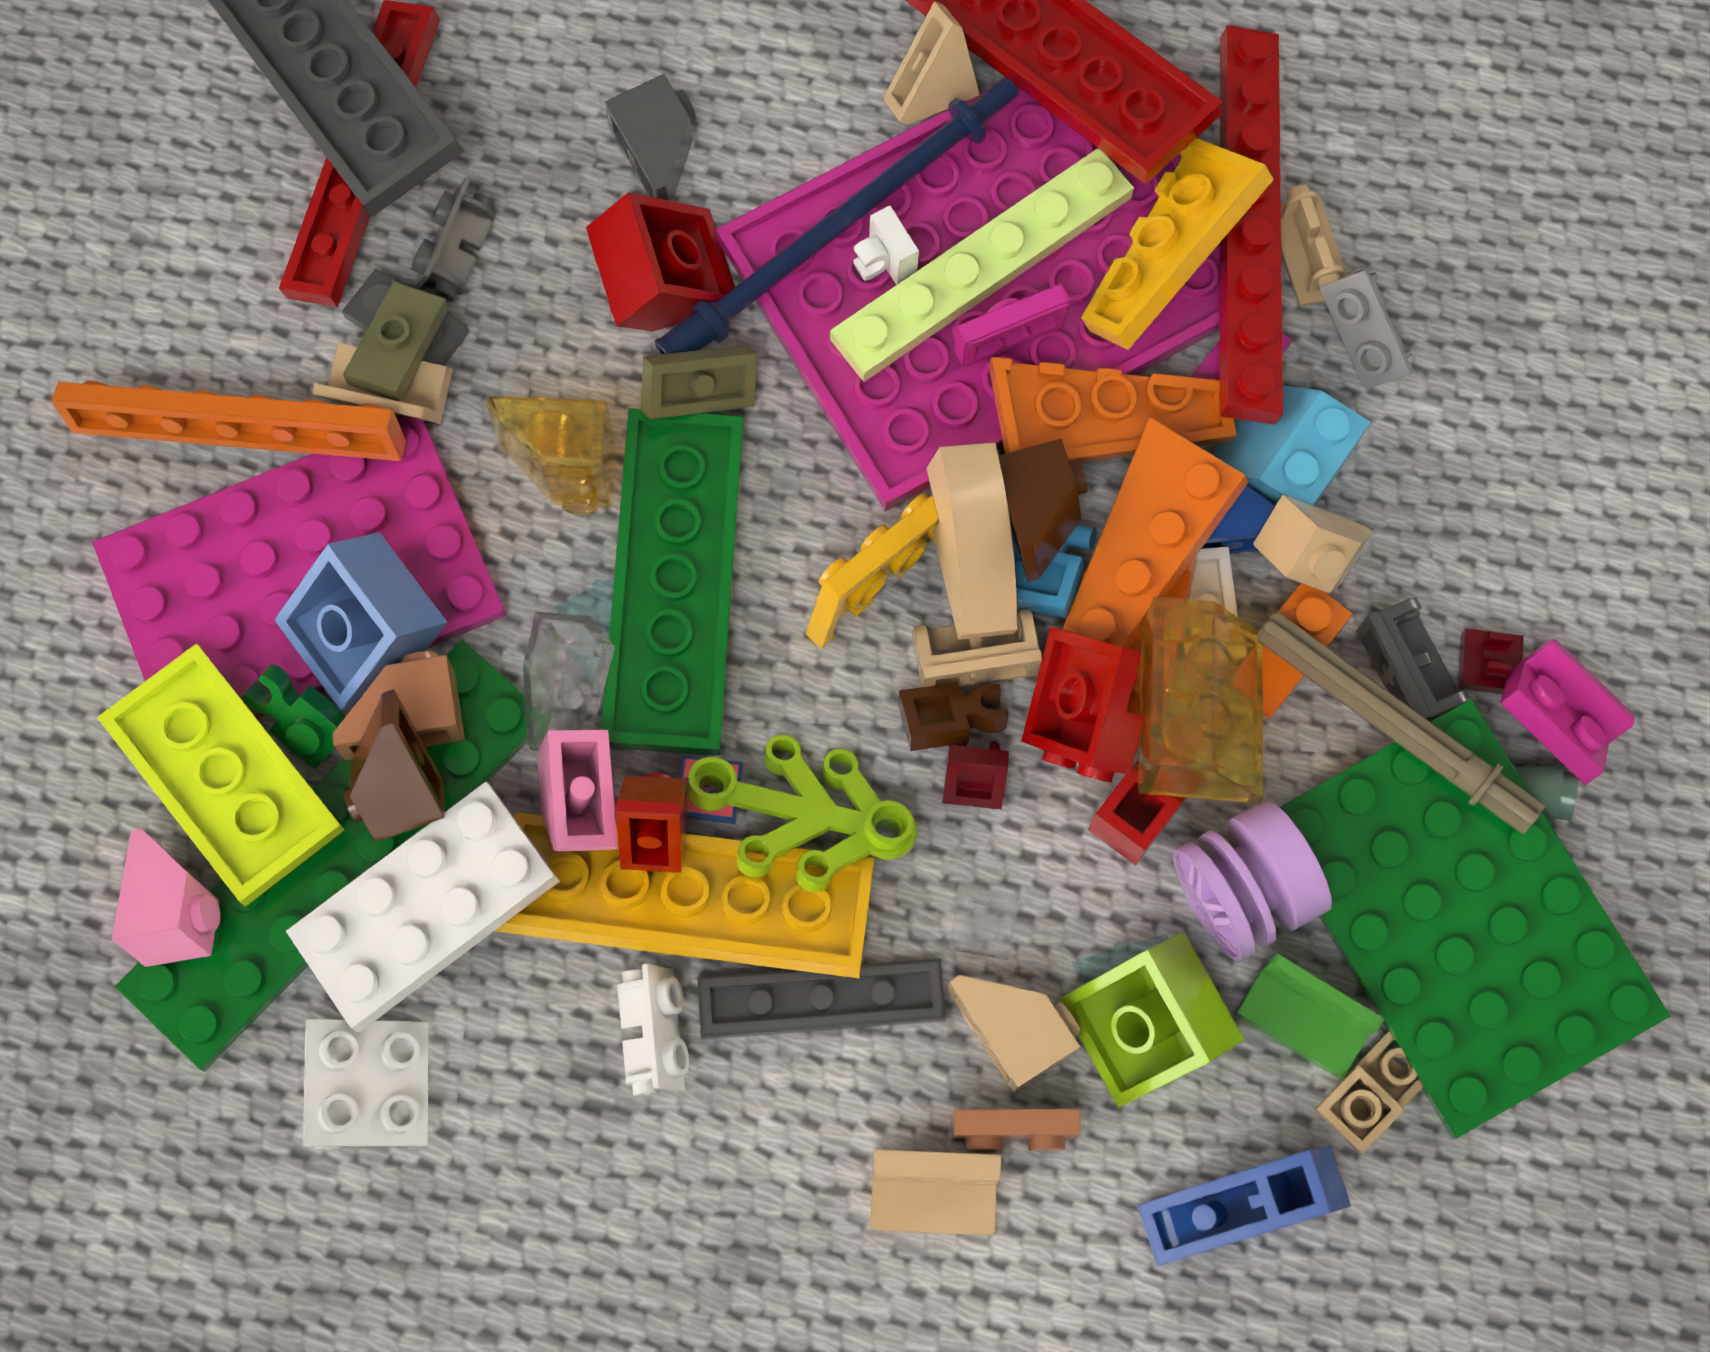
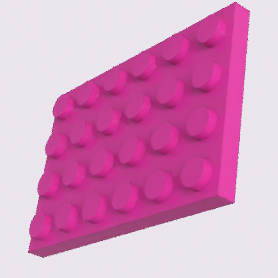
[92,416,507,719]

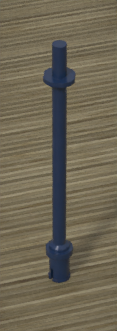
[654,77,1019,355]

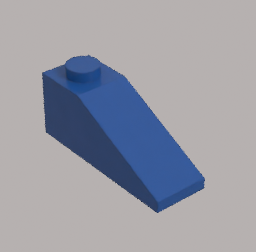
[1137,1145,1351,1266]

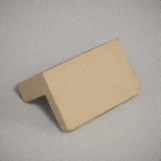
[312,342,453,425]
[870,1149,1001,1236]

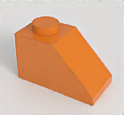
[1223,583,1353,719]

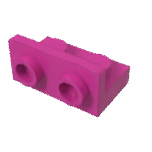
[1500,639,1635,785]

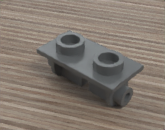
[410,178,496,302]

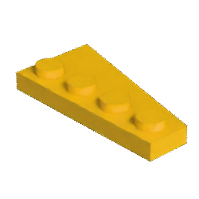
[1081,138,1274,350]
[805,493,939,650]

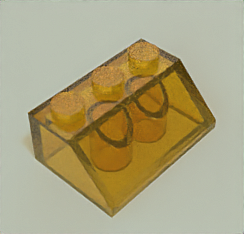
[1138,596,1263,804]

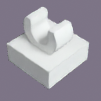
[853,206,919,285]

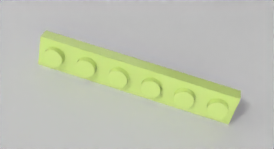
[830,148,1134,382]

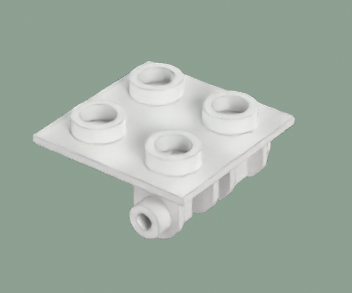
[303,1019,428,1150]

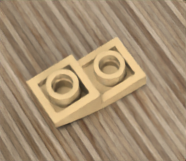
[1315,1031,1423,1155]

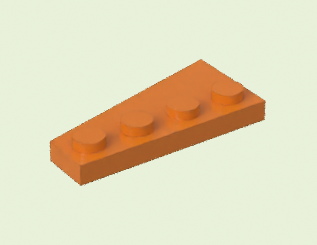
[988,357,1237,463]
[1062,417,1249,648]

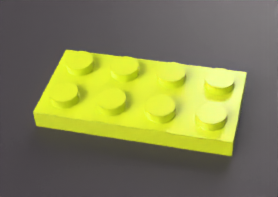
[97,643,344,907]

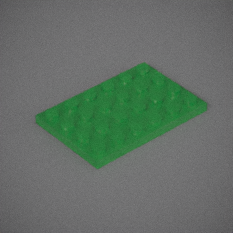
[1280,699,1671,1139]

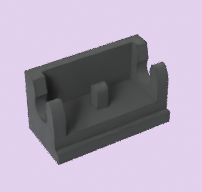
[1356,597,1470,722]

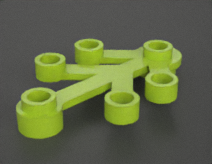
[687,734,918,892]

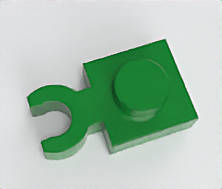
[241,663,347,770]

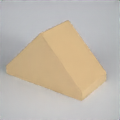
[883,1,980,125]

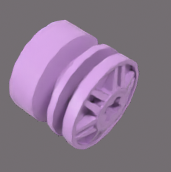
[1173,799,1332,962]

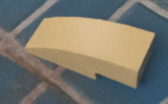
[926,443,1017,640]

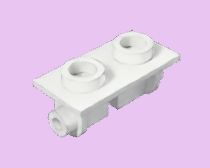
[617,964,689,1096]

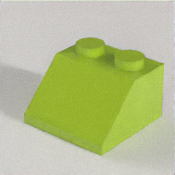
[1059,930,1245,1108]

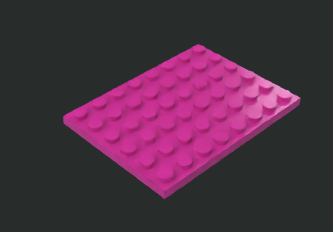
[716,84,1220,511]

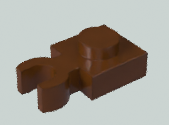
[898,682,1008,751]

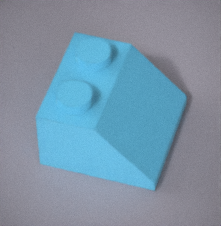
[1212,385,1371,506]

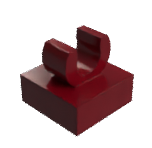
[1458,628,1524,694]
[942,741,1009,810]

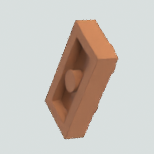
[951,1109,1081,1152]

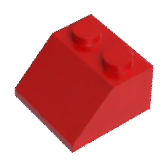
[586,192,735,332]

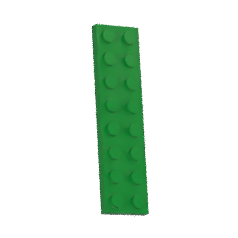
[114,640,549,1072]

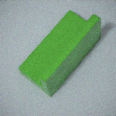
[1234,953,1384,1080]

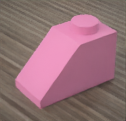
[537,730,618,852]
[112,829,220,967]

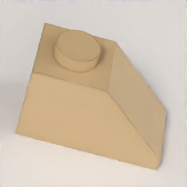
[1253,494,1374,593]
[947,975,1081,1093]

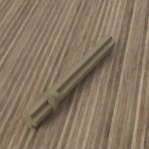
[1257,613,1546,835]

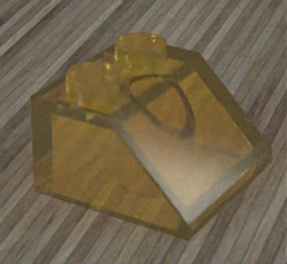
[486,396,616,515]

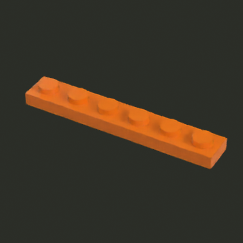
[51,381,407,461]

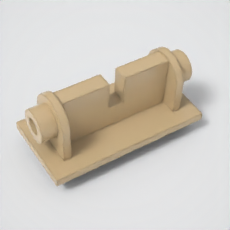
[1281,184,1347,307]

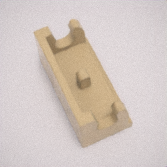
[912,609,1042,688]

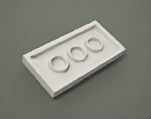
[286,782,560,1033]

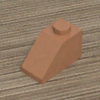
[332,651,465,761]

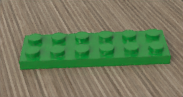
[601,408,743,756]

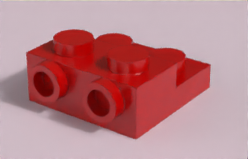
[1021,626,1145,782]

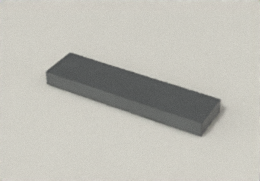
[697,959,946,1040]

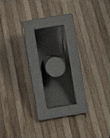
[605,74,696,201]

